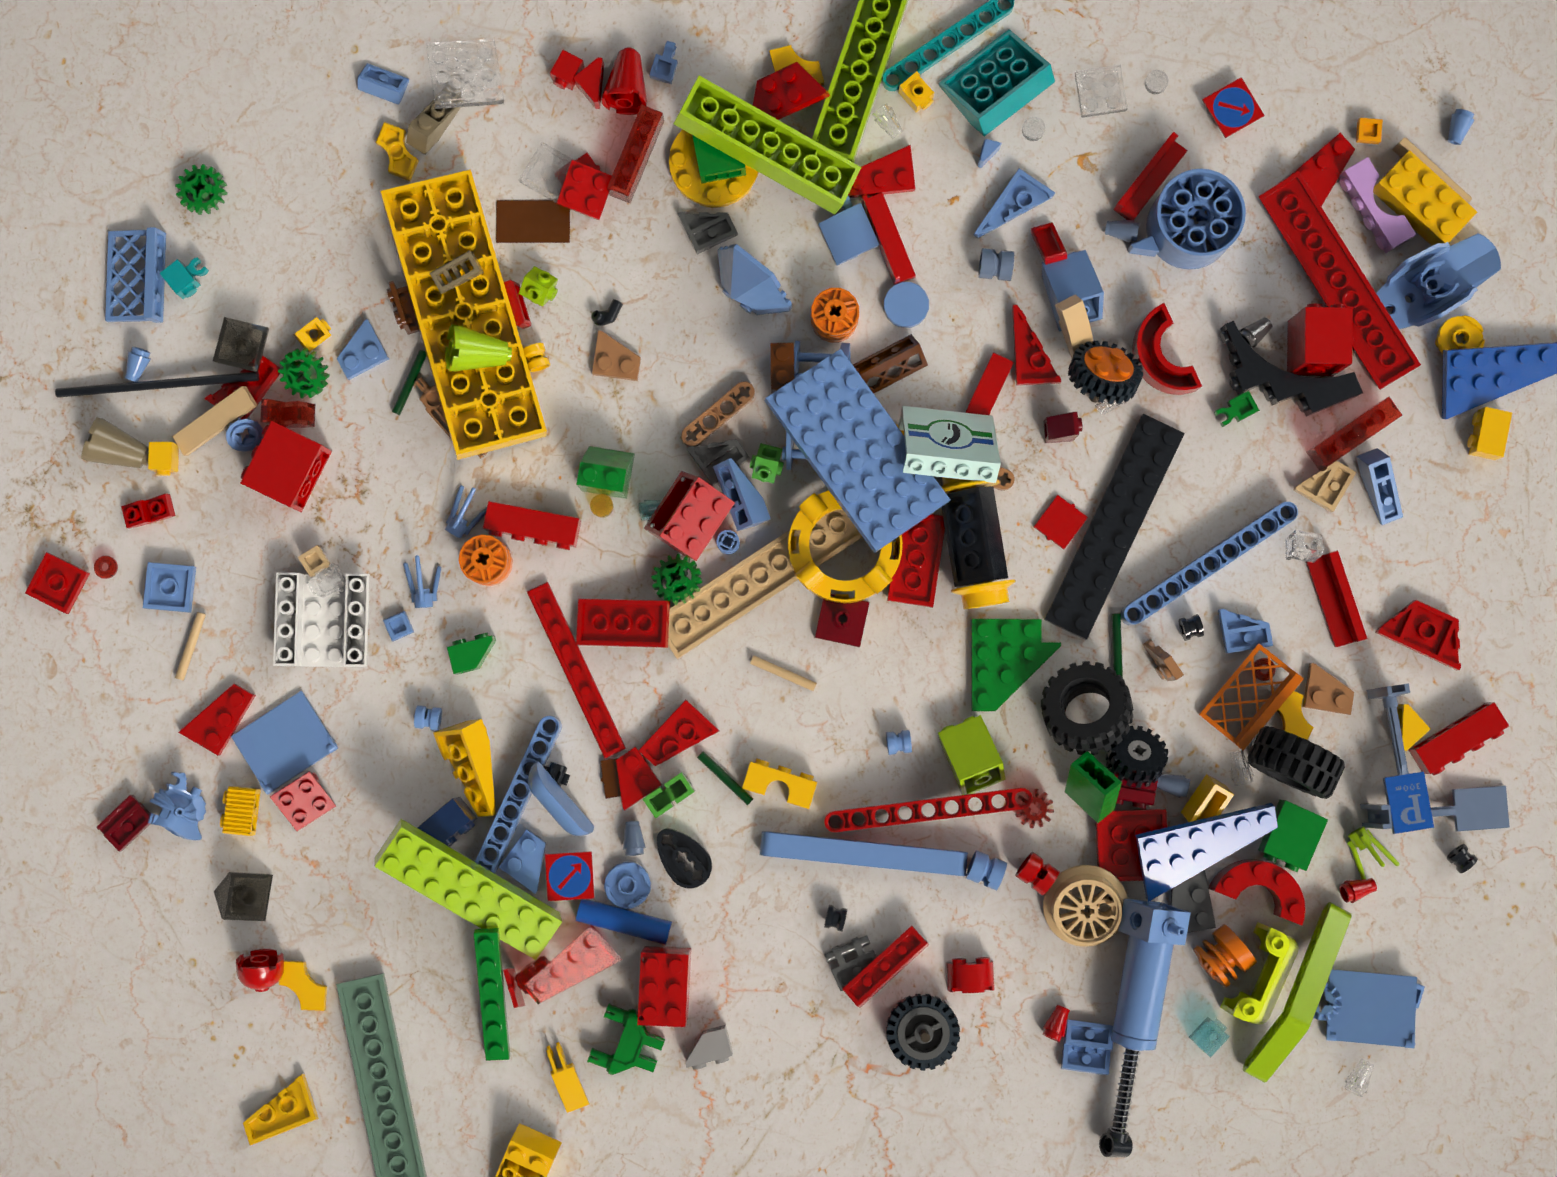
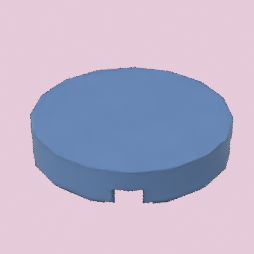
[884,282,929,328]
[604,862,651,909]

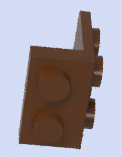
[386,281,420,335]

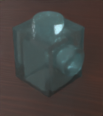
[1189,1017,1230,1058]

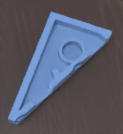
[974,168,1055,238]

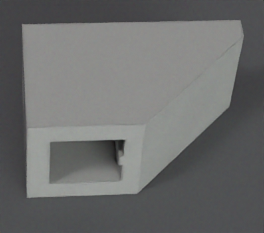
[685,1025,733,1070]

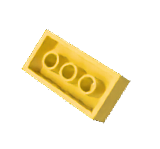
[1373,150,1477,246]

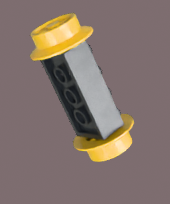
[941,477,1016,609]

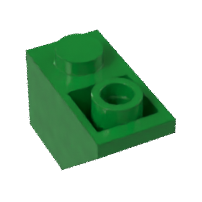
[447,633,496,675]

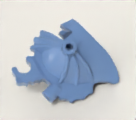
[148,772,206,841]

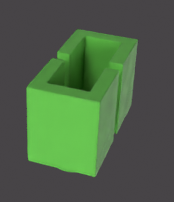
[643,772,695,818]

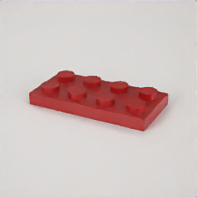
[887,514,945,608]
[576,599,670,648]

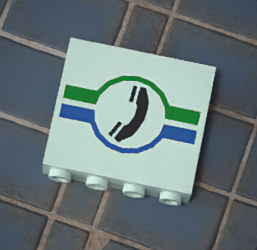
[898,406,1001,483]

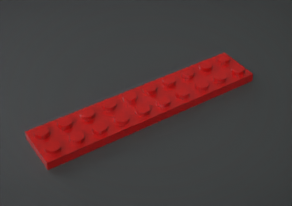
[1258,171,1421,390]

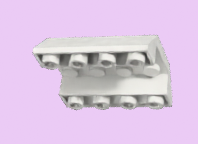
[273,573,370,667]

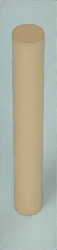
[175,612,206,680]
[750,656,817,691]

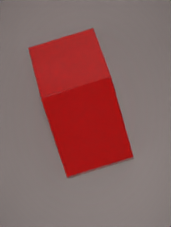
[573,57,604,109]

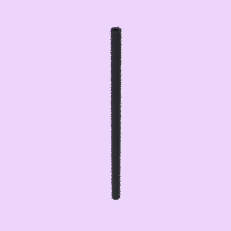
[55,372,259,398]

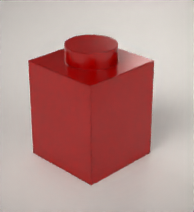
[550,50,585,90]

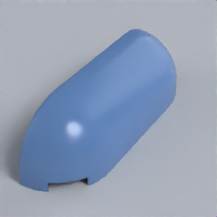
[528,761,594,836]

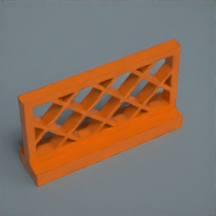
[1199,644,1304,751]

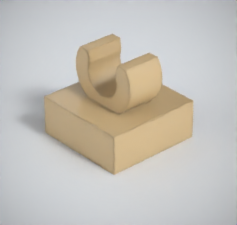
[298,545,331,577]

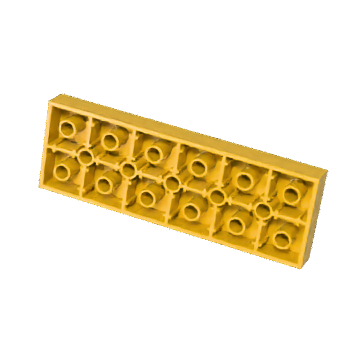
[380,169,547,460]

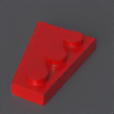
[1290,132,1355,207]
[848,145,916,198]
[204,355,280,419]
[638,699,720,766]

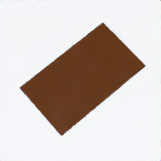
[496,200,570,243]

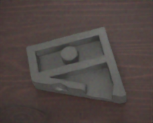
[678,212,738,254]
[687,439,750,485]

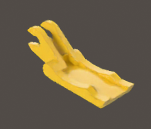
[546,1042,590,1113]

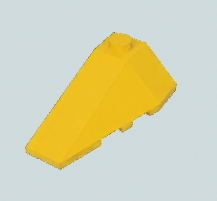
[433,719,496,817]

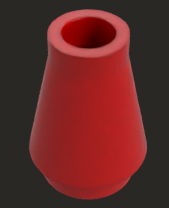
[1339,878,1377,903]
[1042,1005,1070,1042]

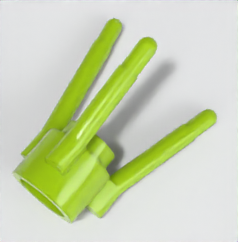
[1347,826,1400,879]

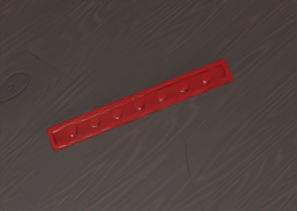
[527,582,626,759]

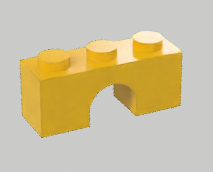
[742,758,817,809]

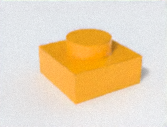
[1356,118,1383,144]

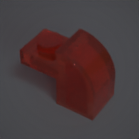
[260,399,316,428]

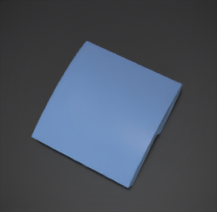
[818,203,879,266]
[1061,1019,1113,1075]

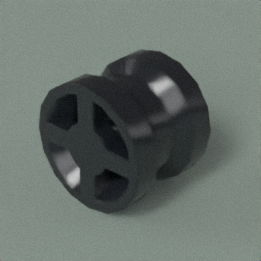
[1179,614,1204,641]
[1447,844,1478,873]
[824,905,847,932]

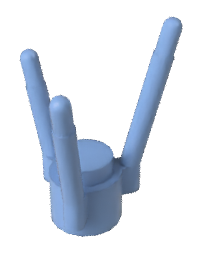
[445,486,487,538]
[403,555,441,608]

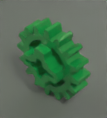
[175,164,228,215]
[278,348,330,399]
[651,554,702,605]

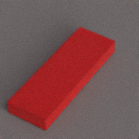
[965,352,1014,415]

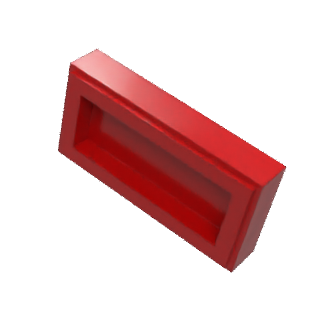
[1031,222,1067,265]
[504,280,532,329]

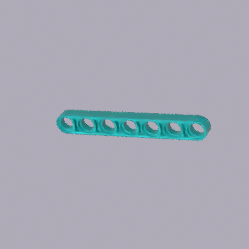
[882,0,1014,91]

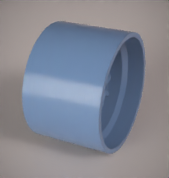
[1146,169,1246,269]

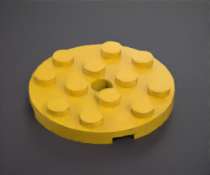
[669,129,759,208]

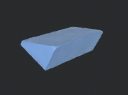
[358,63,409,105]

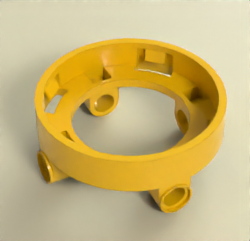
[788,490,902,603]

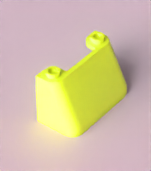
[1220,922,1299,1025]

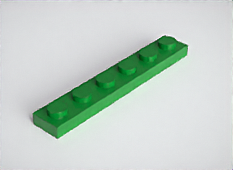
[474,928,510,1061]

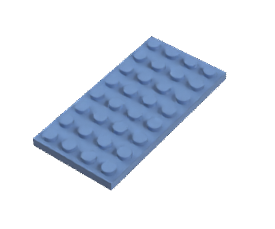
[764,349,950,553]

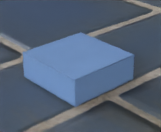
[383,611,414,642]

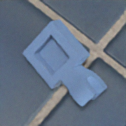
[649,41,678,84]

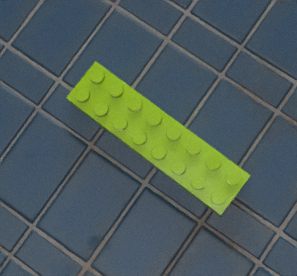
[812,0,909,163]
[674,75,861,215]
[374,819,562,960]

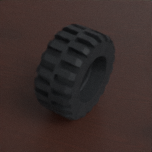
[1041,661,1134,755]
[1247,726,1345,799]

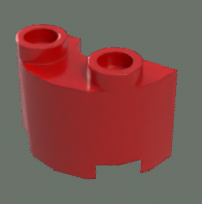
[947,957,995,993]

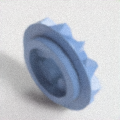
[226,417,263,452]
[1313,983,1342,1020]

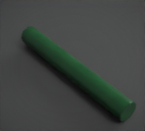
[392,350,427,416]
[1111,613,1123,678]
[697,751,754,806]

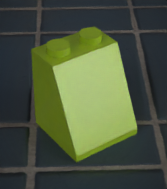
[938,715,1006,795]

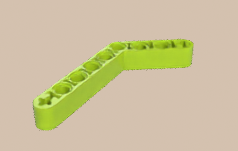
[1243,902,1352,1083]

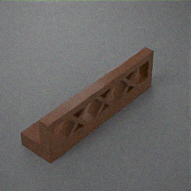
[853,334,928,394]

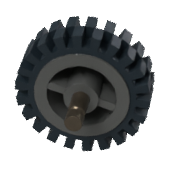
[886,994,960,1071]

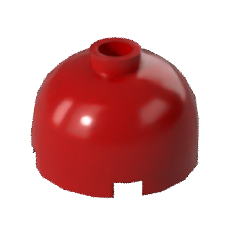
[236,949,284,992]

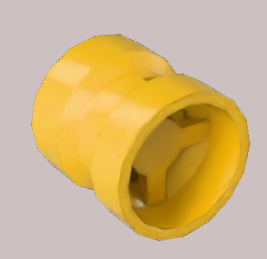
[523,343,550,372]

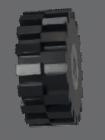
[1105,726,1169,788]

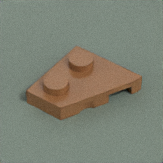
[592,330,641,381]
[1142,639,1184,681]
[1303,663,1354,715]

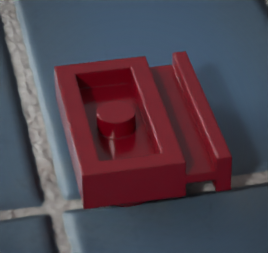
[96,795,150,852]

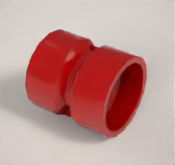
[1015,852,1060,896]

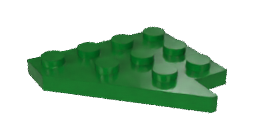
[971,619,1061,712]

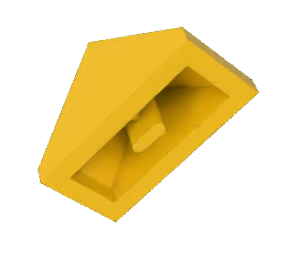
[1397,704,1430,751]

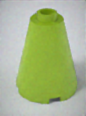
[445,325,512,372]

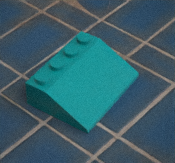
[938,29,1055,137]

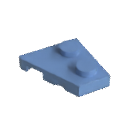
[337,319,389,380]
[1218,609,1273,653]
[499,829,546,894]

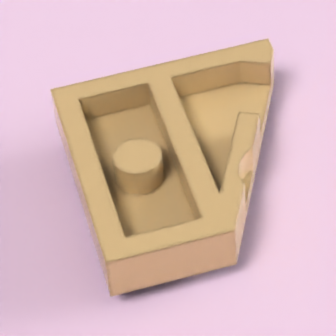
[1293,461,1357,513]

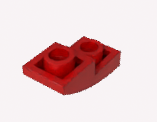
[121,494,176,529]

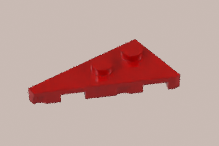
[1012,305,1061,386]

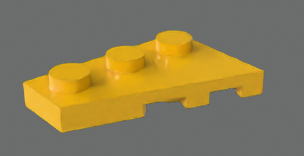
[243,1074,319,1146]

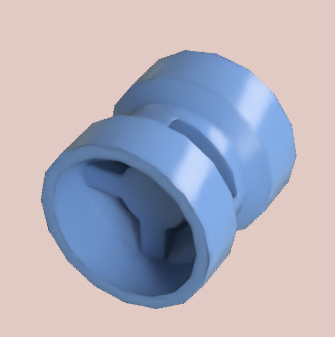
[716,530,740,555]
[414,705,442,731]
[886,730,912,755]

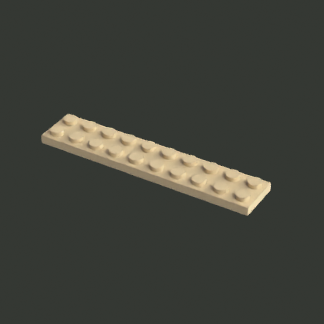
[668,509,863,659]

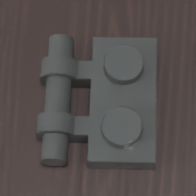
[824,935,877,991]

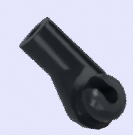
[591,299,623,326]

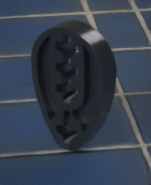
[657,828,712,889]

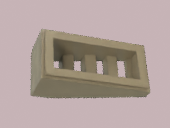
[430,250,484,294]

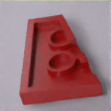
[178,684,256,756]

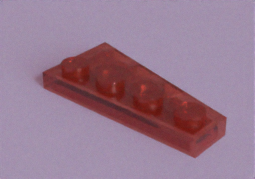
[523,925,622,1004]

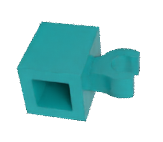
[159,257,209,299]

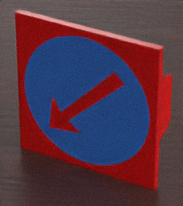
[1202,77,1265,138]
[545,851,594,901]

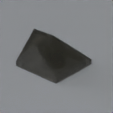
[213,317,270,373]
[214,872,273,921]

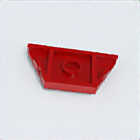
[752,62,830,120]
[1375,600,1461,671]

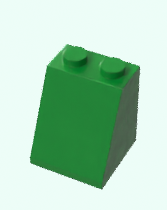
[576,446,635,499]

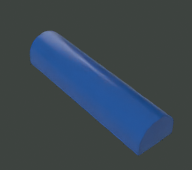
[576,899,672,945]

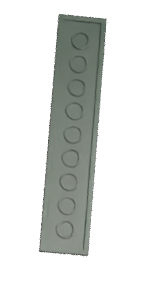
[336,973,427,1177]

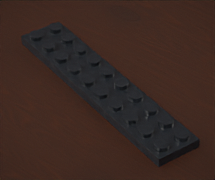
[1044,414,1185,640]

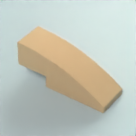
[1055,294,1093,358]

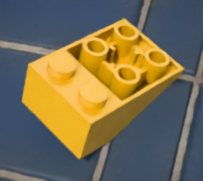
[495,1123,562,1177]

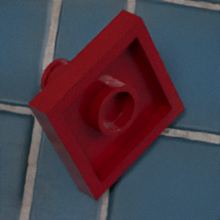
[815,594,870,648]

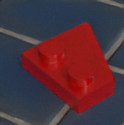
[616,747,662,810]

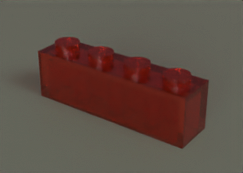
[607,105,664,204]
[1306,397,1402,471]

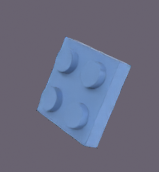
[143,562,196,613]

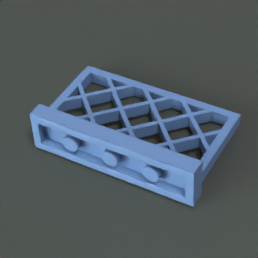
[105,227,166,323]

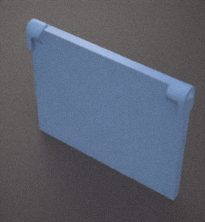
[231,691,338,795]
[1325,969,1417,1049]

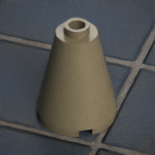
[81,417,149,468]

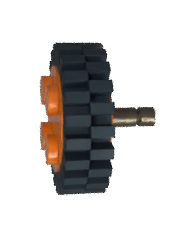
[1068,341,1143,404]

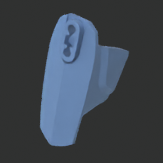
[1376,233,1501,329]

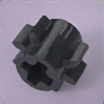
[544,762,570,787]

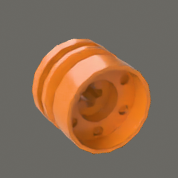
[811,288,859,343]
[459,535,513,586]
[1193,924,1257,988]

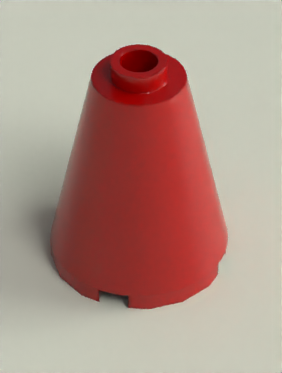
[601,47,647,115]

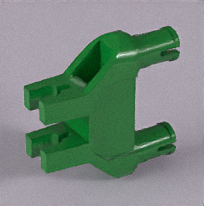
[587,1003,665,1075]

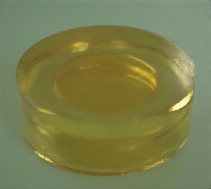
[590,494,614,518]

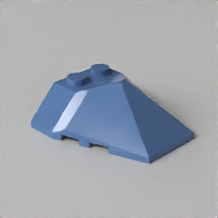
[717,244,792,315]

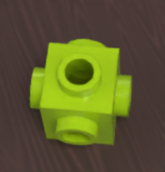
[519,266,558,307]

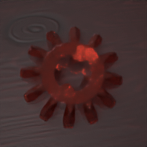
[1015,789,1054,828]
[514,956,556,994]

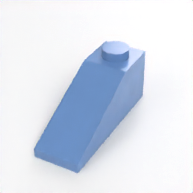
[1356,448,1403,525]
[713,458,771,531]

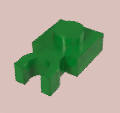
[1214,390,1260,427]

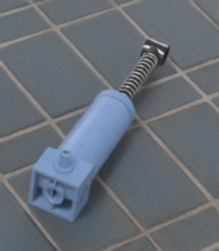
[1099,899,1191,1157]

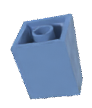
[1042,250,1104,332]

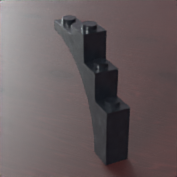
[1220,321,1363,417]

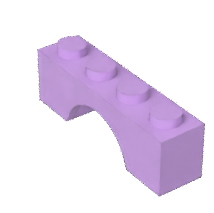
[1339,157,1416,253]

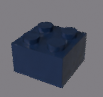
[417,797,478,847]

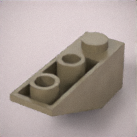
[406,86,467,154]

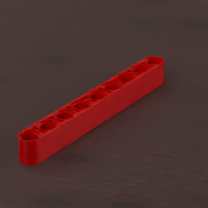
[824,788,1033,832]

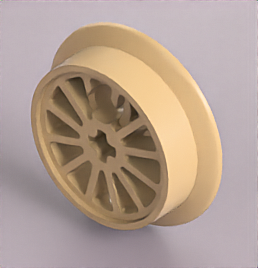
[1043,865,1128,947]

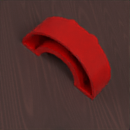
[1132,303,1202,395]
[1209,859,1305,926]

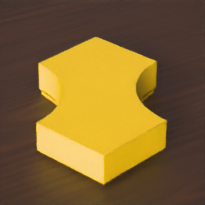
[769,45,824,86]
[375,122,419,181]
[1277,691,1314,740]
[279,961,327,1011]

